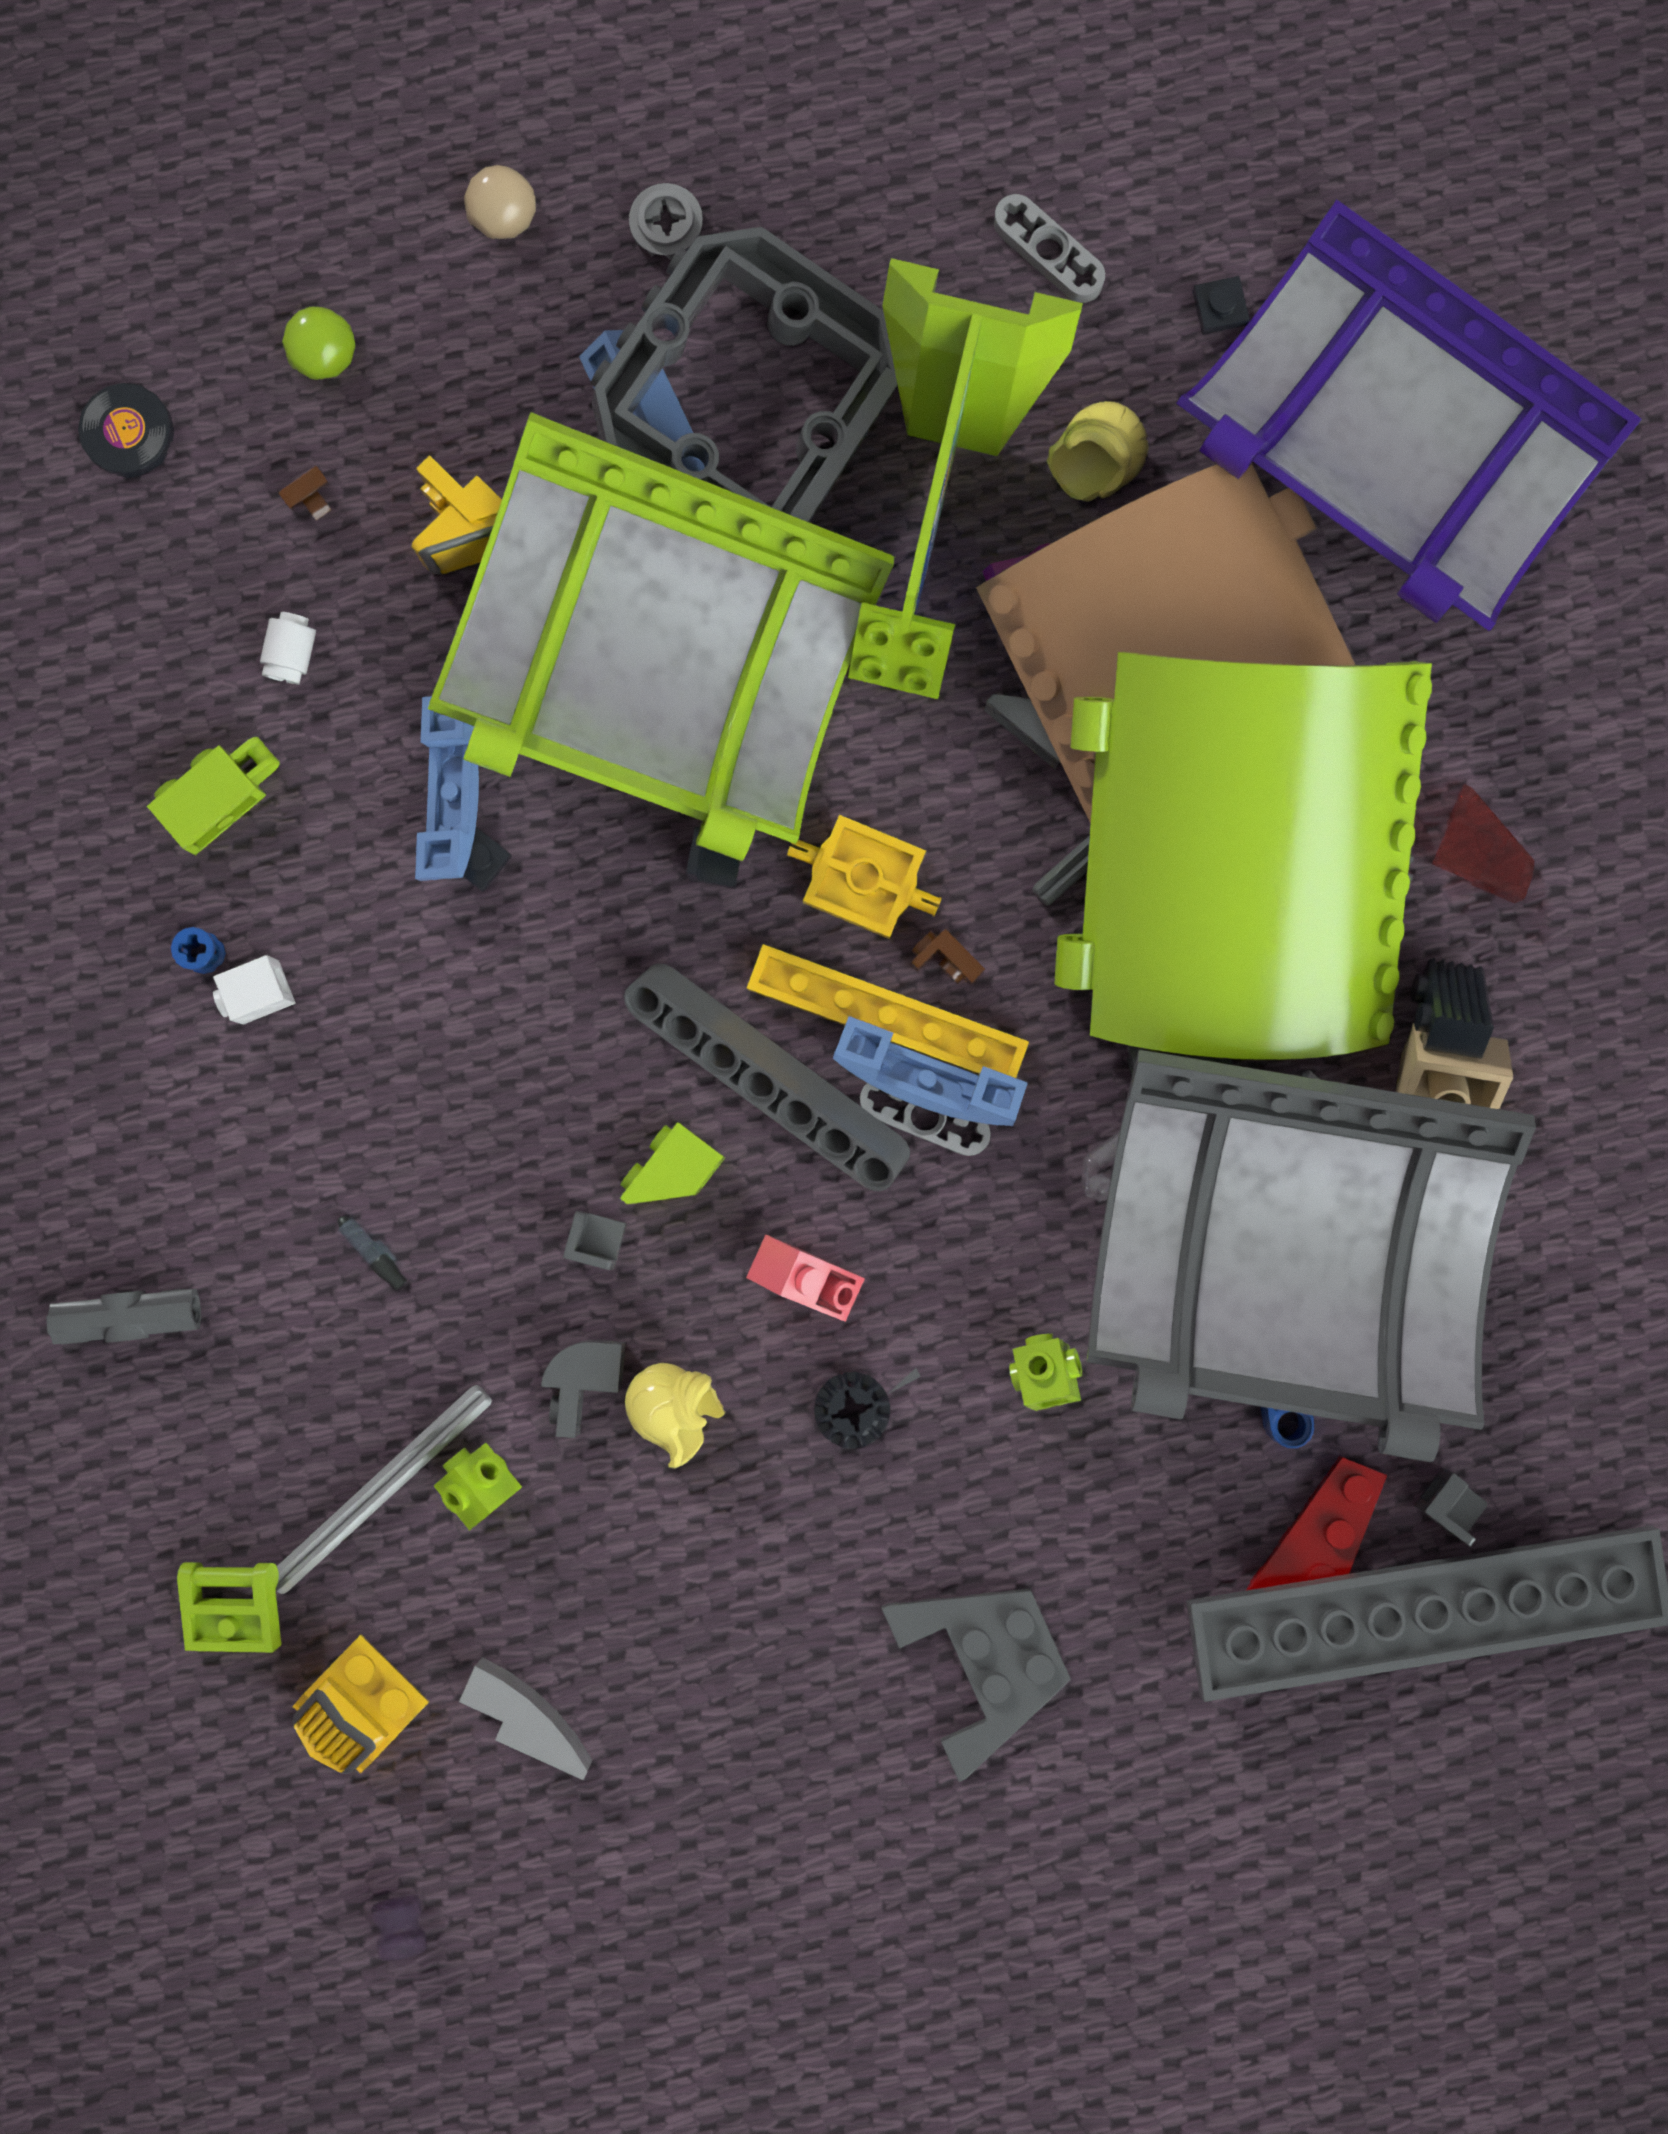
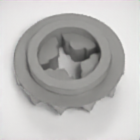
[629,183,703,260]

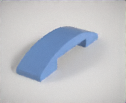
[415,696,479,881]
[833,1016,1028,1126]

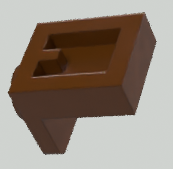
[911,929,985,986]

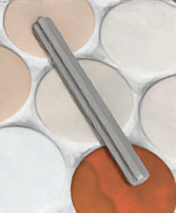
[276,1385,492,1594]

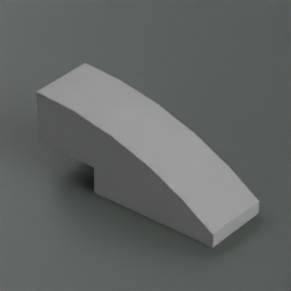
[459,1657,592,1780]

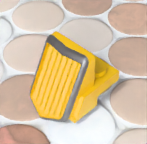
[411,455,502,574]
[292,1634,429,1774]

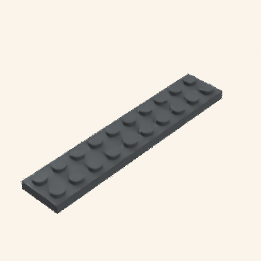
[1186,1525,1668,1702]

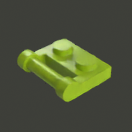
[177,1562,281,1653]

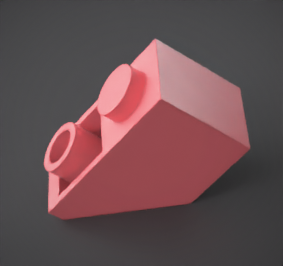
[746,1235,865,1322]

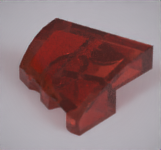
[1432,784,1535,904]

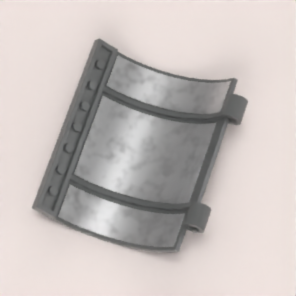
[1087,1050,1536,1462]

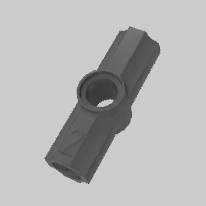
[46,1288,201,1345]

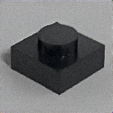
[1192,276,1250,335]
[463,827,512,892]

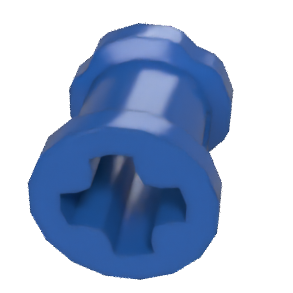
[171,927,226,974]

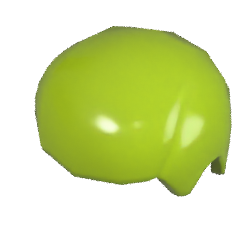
[282,307,355,380]

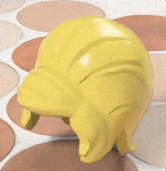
[1047,401,1149,502]
[625,1363,726,1469]

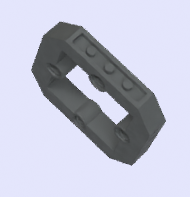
[590,227,898,523]

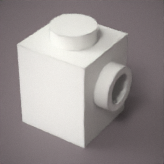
[213,955,296,1024]

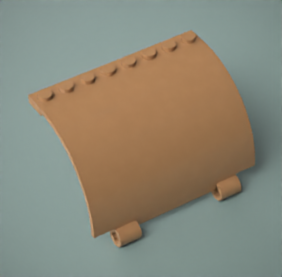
[976,463,1355,824]

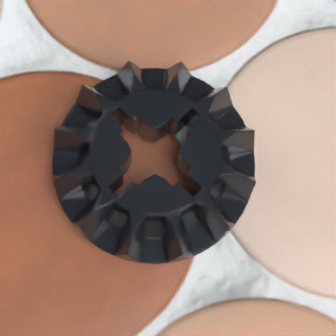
[814,1372,890,1448]

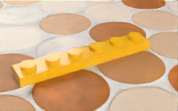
[747,944,1029,1078]

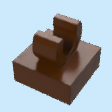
[278,466,331,521]

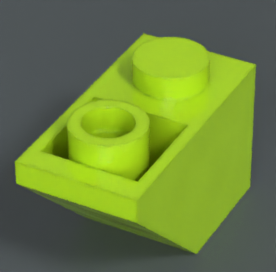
[620,1122,726,1204]

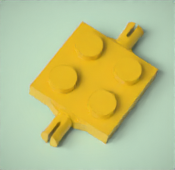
[787,815,942,939]

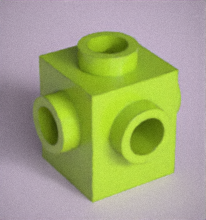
[1009,1334,1082,1411]
[434,1443,522,1531]

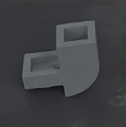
[541,1340,626,1438]

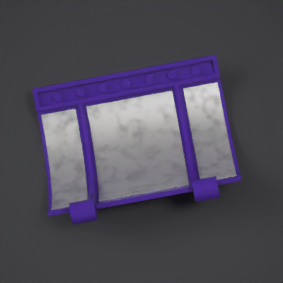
[1176,200,1642,631]

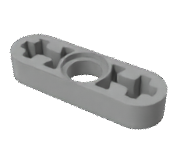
[994,194,1105,303]
[860,1083,990,1156]

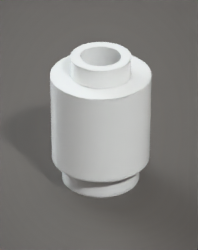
[260,612,316,685]

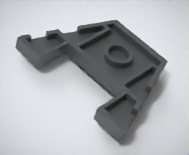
[881,1589,1071,1782]

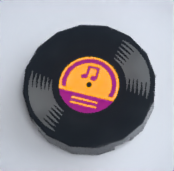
[78,383,175,478]

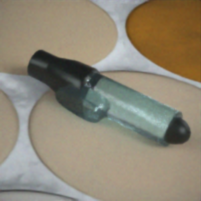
[337,1216,407,1291]

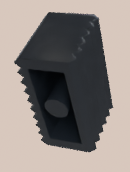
[1411,958,1494,1059]

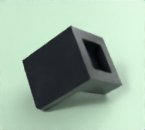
[686,827,741,889]

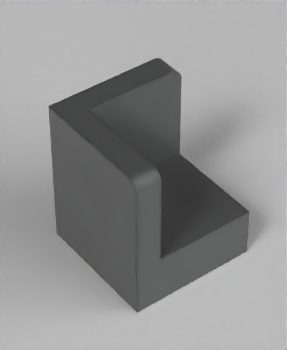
[563,1211,627,1270]
[1414,1468,1487,1547]

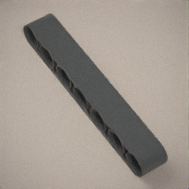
[624,963,910,1192]

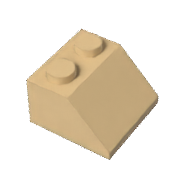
[1395,1023,1513,1109]

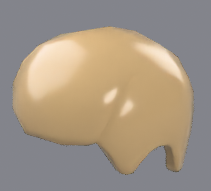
[464,165,536,239]

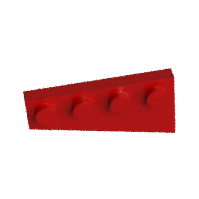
[1245,1456,1387,1591]

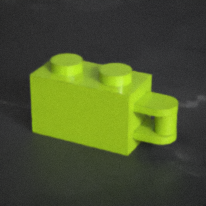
[147,737,280,856]

